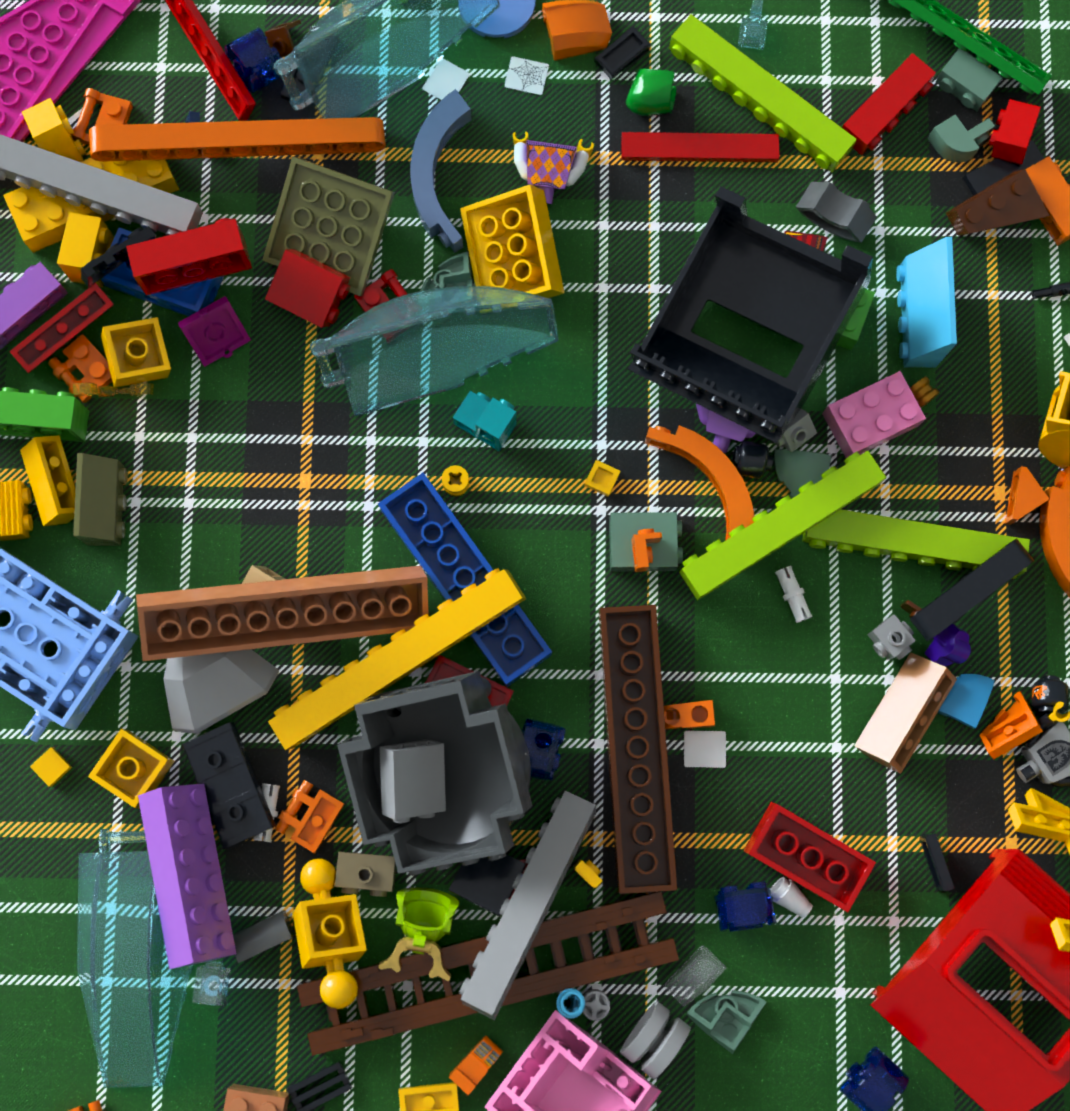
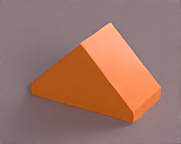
[1005,466,1049,525]

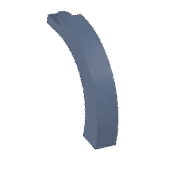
[410,89,471,253]

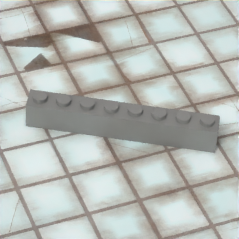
[0,134,203,236]
[459,791,596,1020]

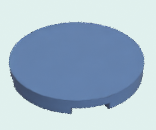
[458,0,536,39]

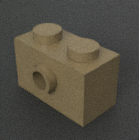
[335,852,396,897]

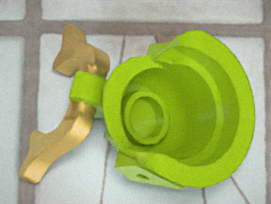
[379,887,459,981]

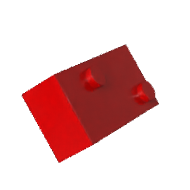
[126,218,252,296]
[743,802,876,912]

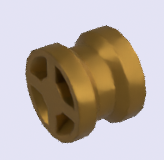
[910,376,940,408]

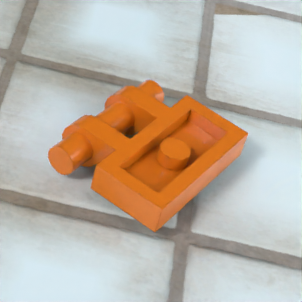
[48,334,112,403]
[275,780,345,853]

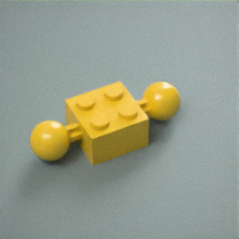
[293,858,367,1009]

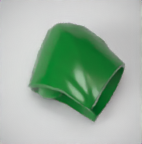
[626,68,677,116]

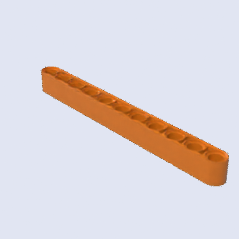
[89,117,386,162]

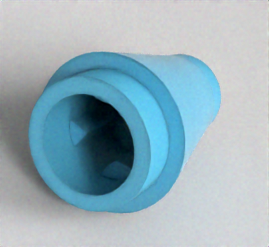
[556,988,585,1018]

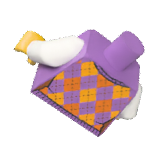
[513,132,594,204]

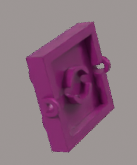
[178,296,251,367]

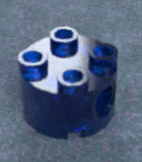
[224,27,282,93]
[522,718,566,781]
[714,882,777,932]
[840,1046,909,1111]

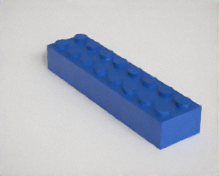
[378,473,552,687]

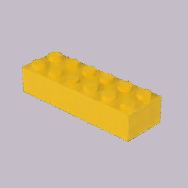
[3,158,179,253]

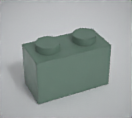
[935,49,1003,112]

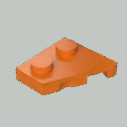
[980,691,1043,760]

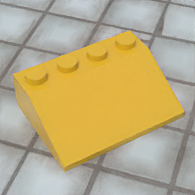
[460,184,565,312]

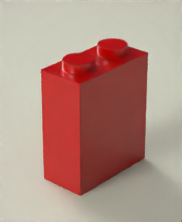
[265,249,351,328]

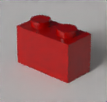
[989,99,1041,165]

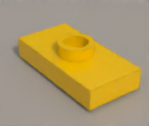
[573,859,603,888]

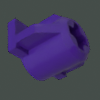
[924,623,971,667]

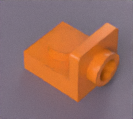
[631,529,662,572]

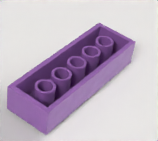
[138,784,237,970]

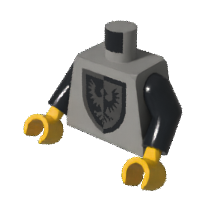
[1016,702,1070,788]

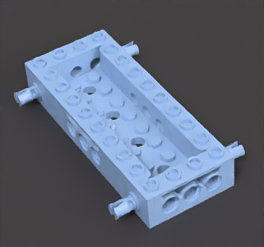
[0,548,139,743]

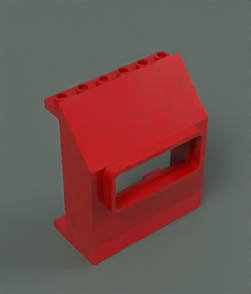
[870,849,1070,1111]

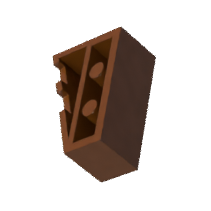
[946,169,1050,236]

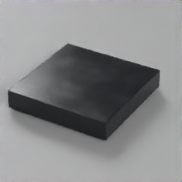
[449,854,526,917]

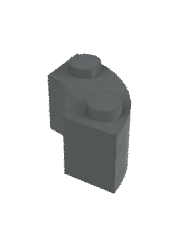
[796,181,877,243]

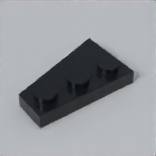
[81,226,156,288]

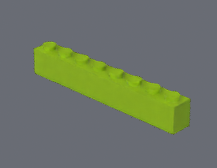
[669,14,857,173]
[679,450,887,601]
[802,509,1030,579]

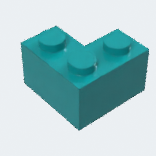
[453,391,516,452]

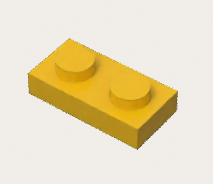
[399,1082,460,1111]

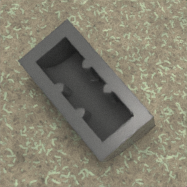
[233,910,296,963]

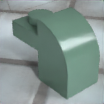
[927,114,995,163]

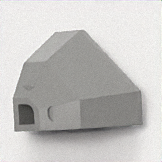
[164,649,279,734]

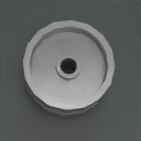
[620,1001,691,1080]

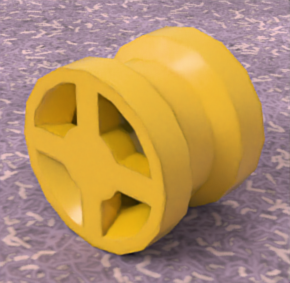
[441,465,470,496]

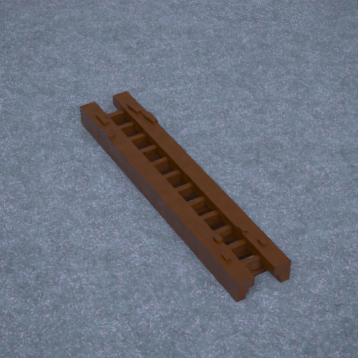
[297,891,679,1056]

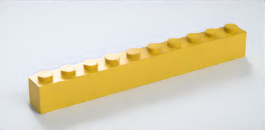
[268,568,526,750]

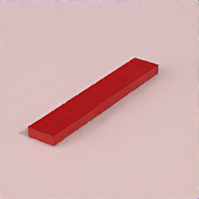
[165,0,256,121]
[621,132,779,163]

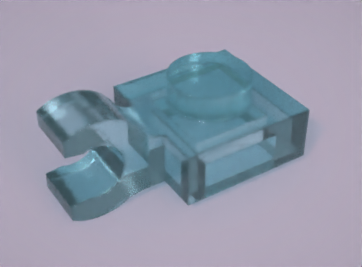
[737,0,768,50]

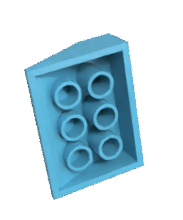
[896,237,957,367]

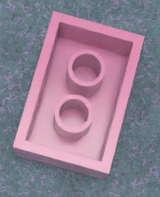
[822,371,926,458]

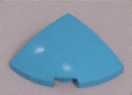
[937,674,995,729]

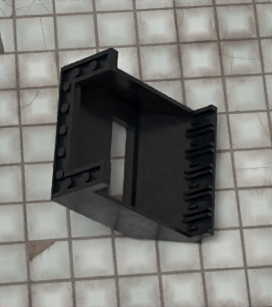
[628,186,873,443]

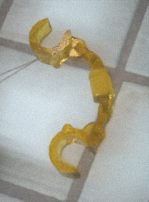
[73,383,154,397]

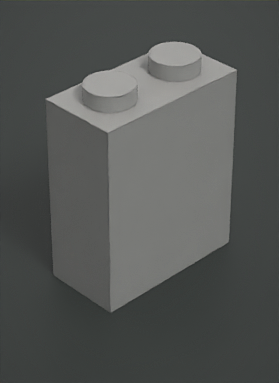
[379,739,446,823]

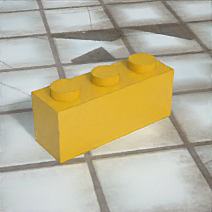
[20,435,76,526]

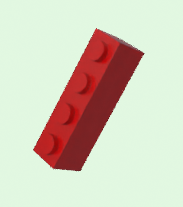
[842,53,936,156]
[9,283,114,373]

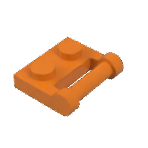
[71,88,133,146]

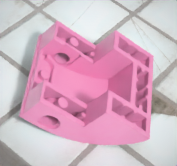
[485,1010,662,1111]

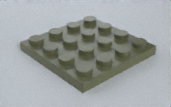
[262,156,395,296]

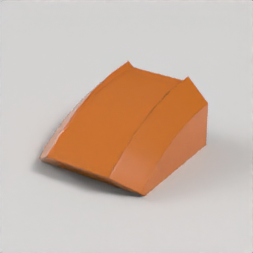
[542,0,612,61]

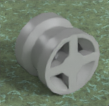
[583,989,610,1021]

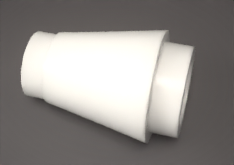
[769,877,813,918]

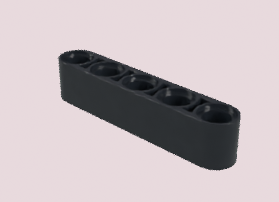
[910,538,1034,641]

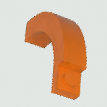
[644,425,754,541]
[1039,466,1070,598]

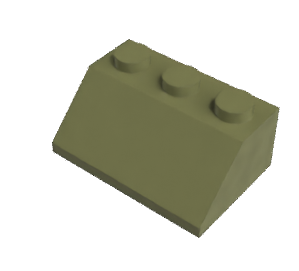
[73,453,128,546]

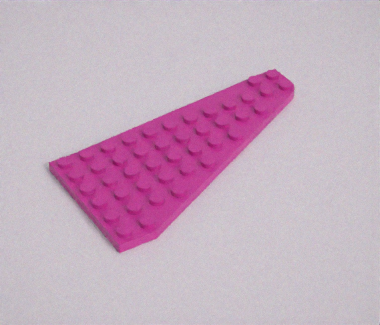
[0,0,141,142]

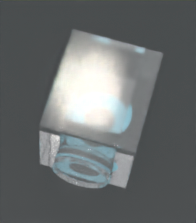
[192,961,231,1006]

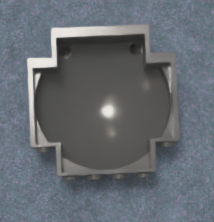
[337,671,532,876]

